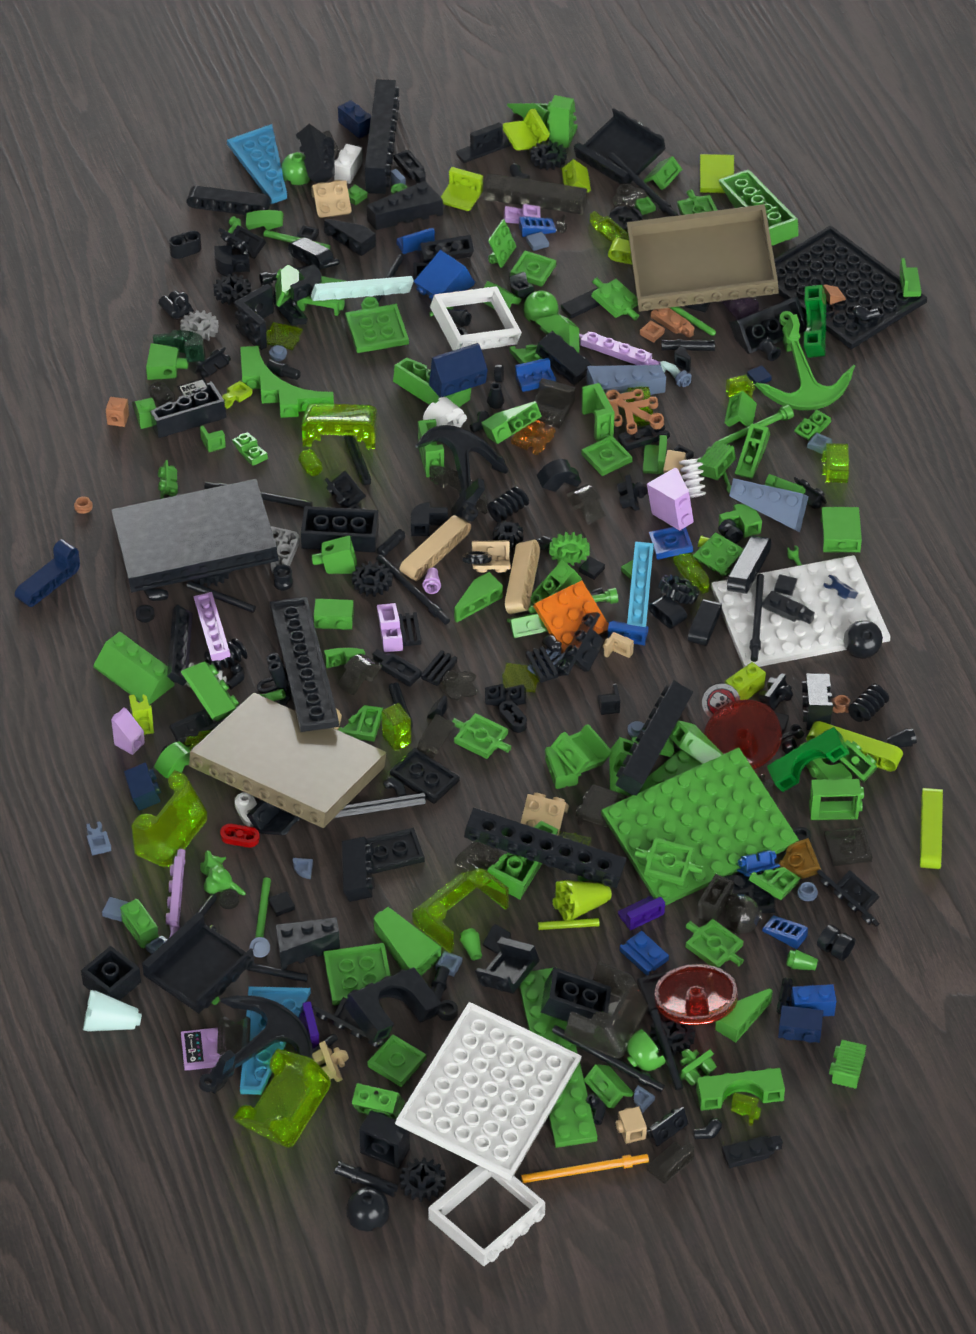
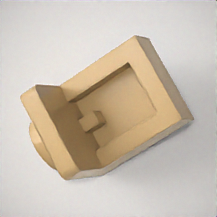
[603,632,634,658]

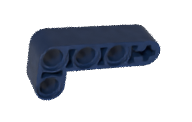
[15,539,80,607]

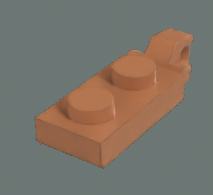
[651,308,695,338]

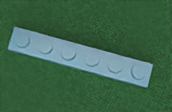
[627,542,654,627]

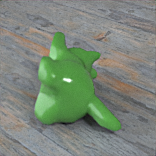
[200,851,246,896]

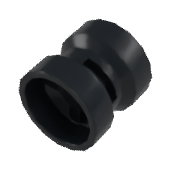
[718,519,743,544]
[273,564,293,591]

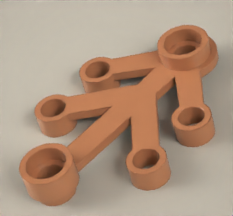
[605,389,664,434]

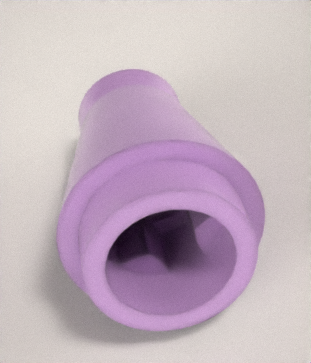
[422,568,441,594]

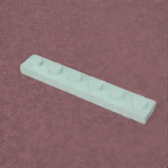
[311,276,414,301]

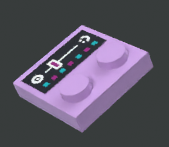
[181,1027,225,1071]

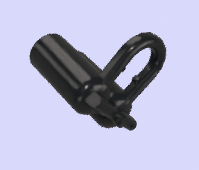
[158,291,194,320]
[257,653,289,693]

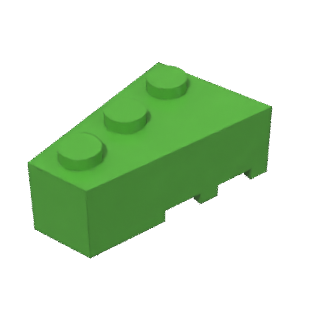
[547,95,578,148]

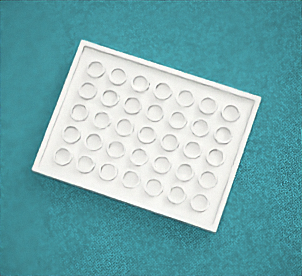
[711,555,890,668]
[395,1002,582,1181]

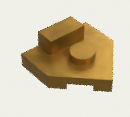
[777,838,821,879]

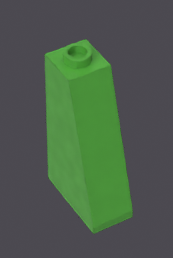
[374,907,441,976]

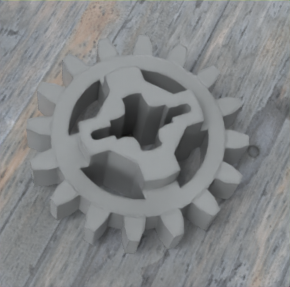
[180,310,219,342]

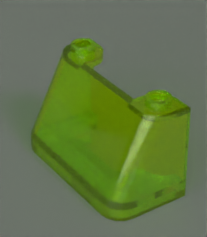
[302,403,378,449]
[132,770,207,867]
[233,1048,331,1147]

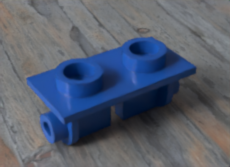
[736,850,780,876]

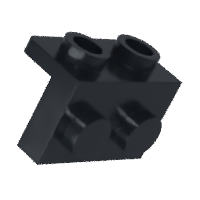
[324,471,366,508]

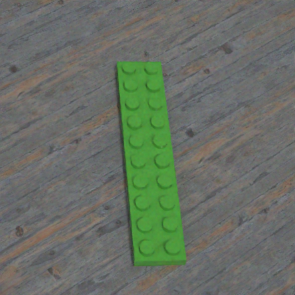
[519,967,597,1148]

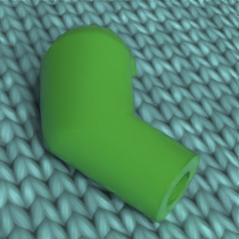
[228,216,241,234]
[260,689,286,702]

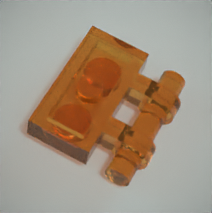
[511,420,556,455]

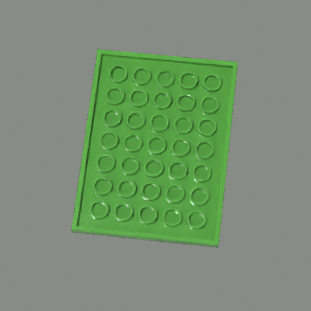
[601,748,799,906]

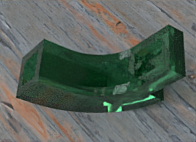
[153,330,205,362]

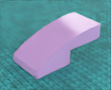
[504,204,540,224]

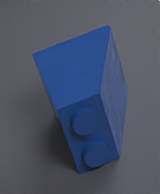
[414,250,475,301]

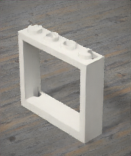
[430,286,522,350]
[429,1165,545,1266]

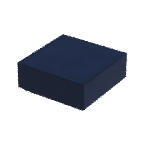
[747,366,772,385]

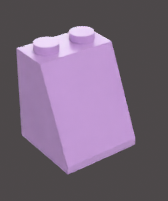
[647,468,694,530]

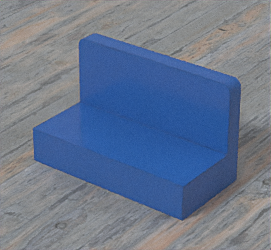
[396,228,435,254]
[608,621,649,646]

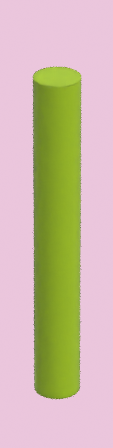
[538,918,599,930]

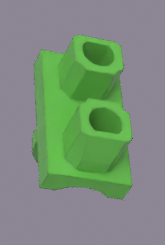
[679,1049,717,1086]

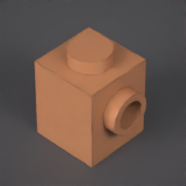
[106,397,129,427]

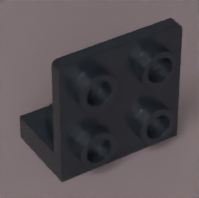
[247,800,301,835]

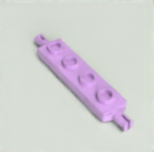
[579,331,661,365]
[166,849,186,937]

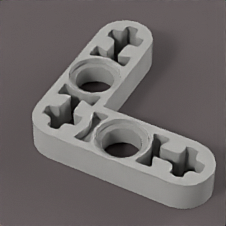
[271,526,299,573]

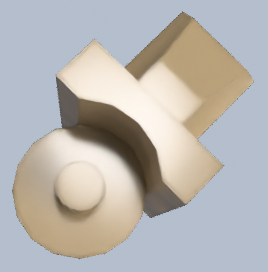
[312,1041,348,1082]

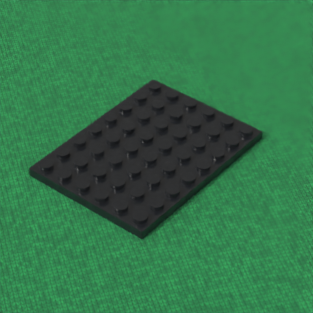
[774,225,928,349]

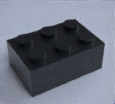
[540,967,612,1032]

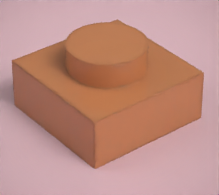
[640,321,665,343]

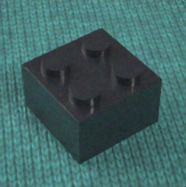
[81,946,141,1001]
[359,1110,410,1169]

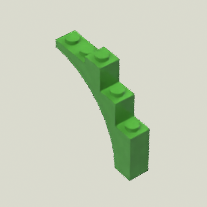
[241,346,334,418]

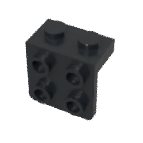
[218,225,266,259]

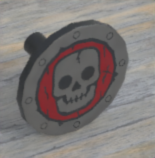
[702,683,741,721]

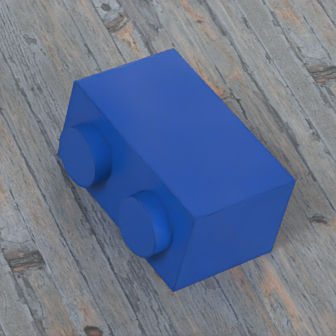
[791,984,836,1016]

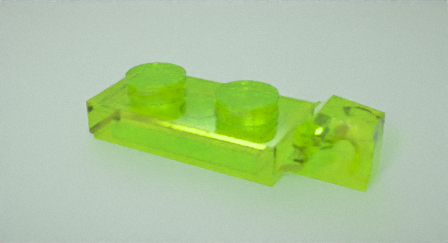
[589,211,629,243]
[673,553,710,594]

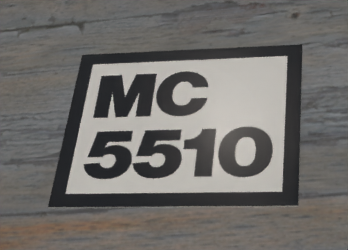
[177,378,207,396]

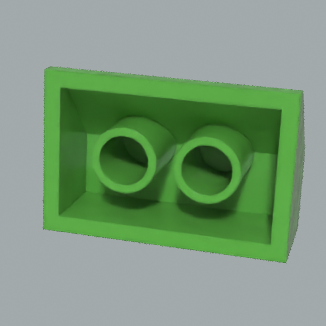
[181,661,239,722]

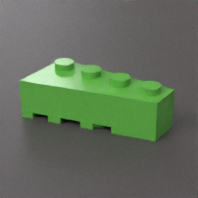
[485,821,559,900]

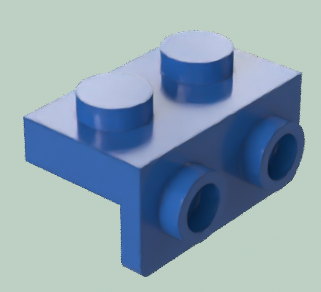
[515,358,556,392]

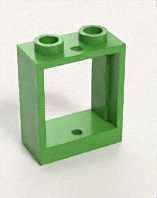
[809,779,864,820]
[352,1083,405,1120]

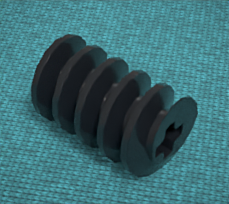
[488,486,529,523]
[204,638,248,672]
[848,683,889,722]

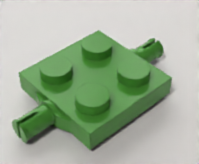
[677,189,717,215]
[592,277,639,321]
[451,713,511,759]
[635,838,703,886]
[686,919,744,970]

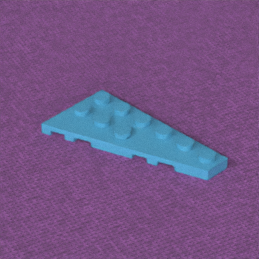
[227,124,287,204]
[240,987,311,1095]

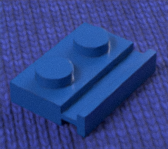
[619,931,669,976]

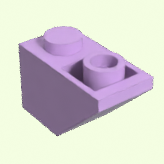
[111,708,145,755]

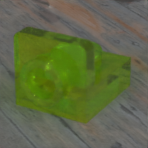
[726,375,755,398]
[731,1092,761,1127]

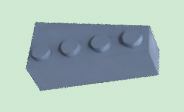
[587,365,666,400]
[729,478,809,532]

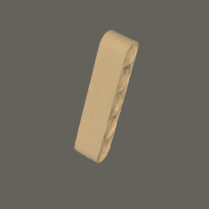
[400,515,471,581]
[505,539,540,615]

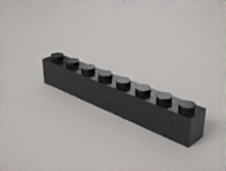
[615,680,693,796]

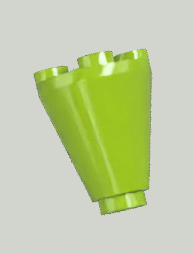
[553,880,612,921]

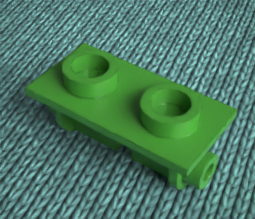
[158,460,178,499]

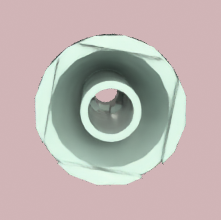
[83,990,142,1031]

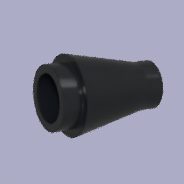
[447,309,472,327]
[487,382,505,409]
[886,728,917,747]

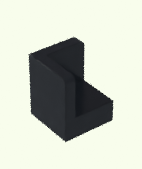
[597,684,620,715]

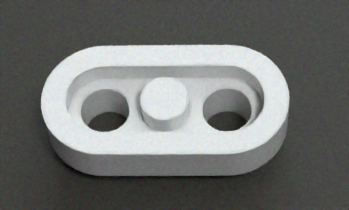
[235,792,257,827]

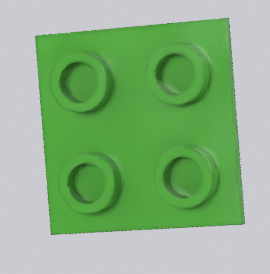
[488,219,516,268]
[693,532,744,576]

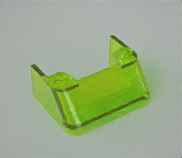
[412,868,509,953]

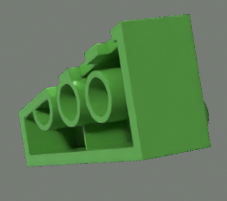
[393,358,471,407]

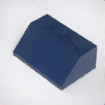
[429,343,488,398]

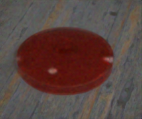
[704,700,782,770]
[655,964,738,1025]

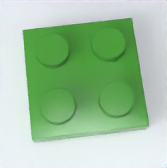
[510,250,556,287]
[581,435,632,476]
[368,1034,426,1087]

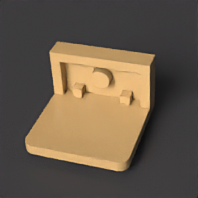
[311,180,351,218]
[472,540,511,572]
[521,793,569,836]

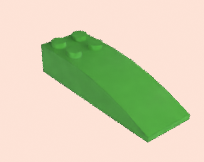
[719,169,798,246]

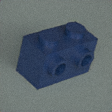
[338,100,371,139]
[124,762,162,811]
[778,1005,823,1043]

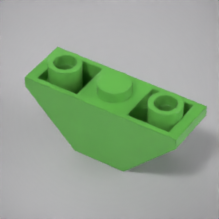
[536,314,579,353]

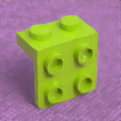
[503,109,550,150]
[441,167,483,211]

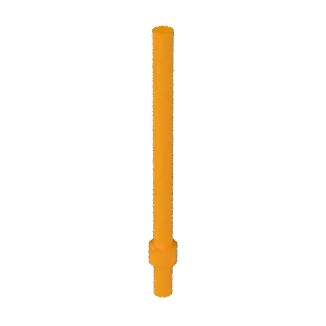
[521,1154,649,1183]

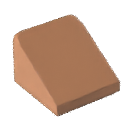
[823,285,846,305]

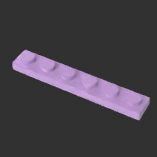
[194,592,231,661]

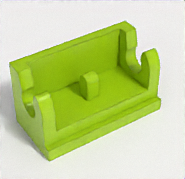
[129,694,154,735]

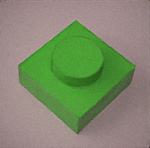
[348,185,367,206]

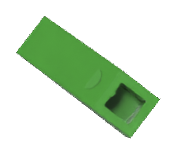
[507,103,550,129]
[481,401,542,444]
[530,560,582,606]
[669,720,723,764]

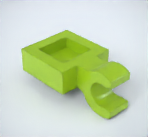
[222,381,252,409]

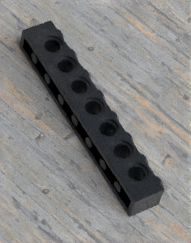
[464,807,627,888]

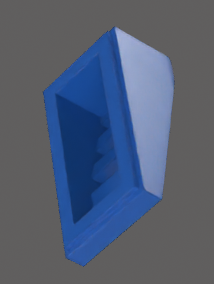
[519,217,556,237]
[762,915,808,950]

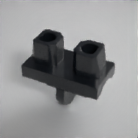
[617,474,648,511]
[758,673,793,711]

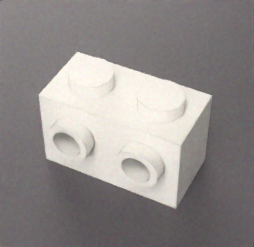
[334,144,363,184]

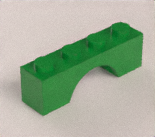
[804,285,826,358]
[767,727,850,792]

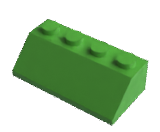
[94,632,175,705]

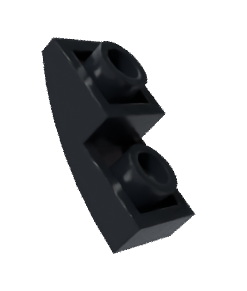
[485,684,526,706]

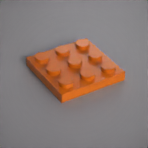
[533,580,609,654]

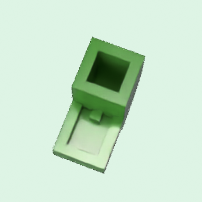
[718,504,762,538]
[154,741,193,778]

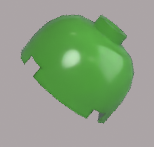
[281,152,310,185]
[524,291,559,325]
[627,1029,666,1072]

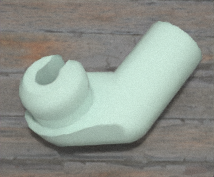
[660,361,681,378]

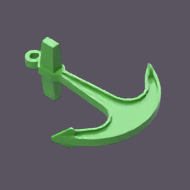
[755,311,855,410]

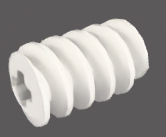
[679,459,706,498]

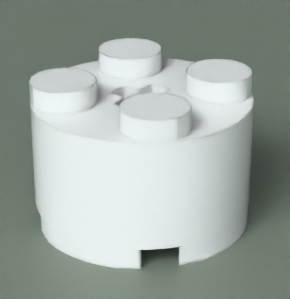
[423,397,467,428]

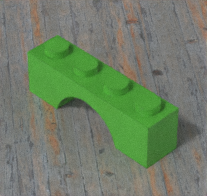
[696,1068,785,1111]

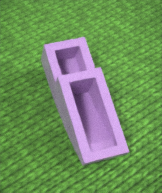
[377,603,403,652]

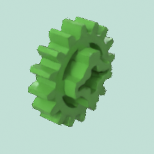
[549,532,590,566]

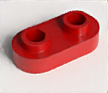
[220,824,260,848]

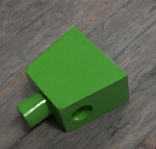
[146,343,189,380]
[312,536,357,574]

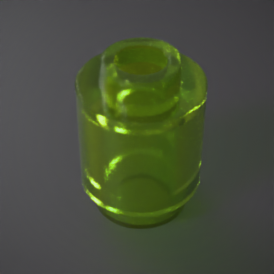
[298,449,323,476]

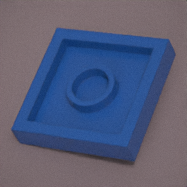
[649,527,693,560]

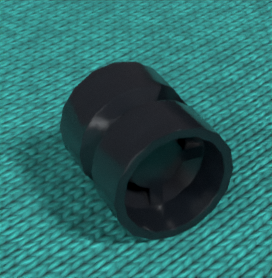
[817,924,856,961]

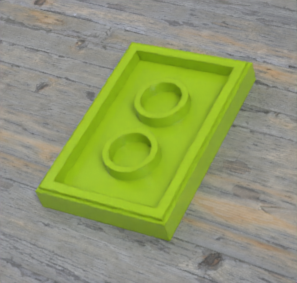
[700,154,734,193]

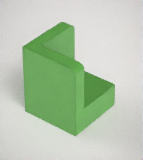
[200,425,226,452]

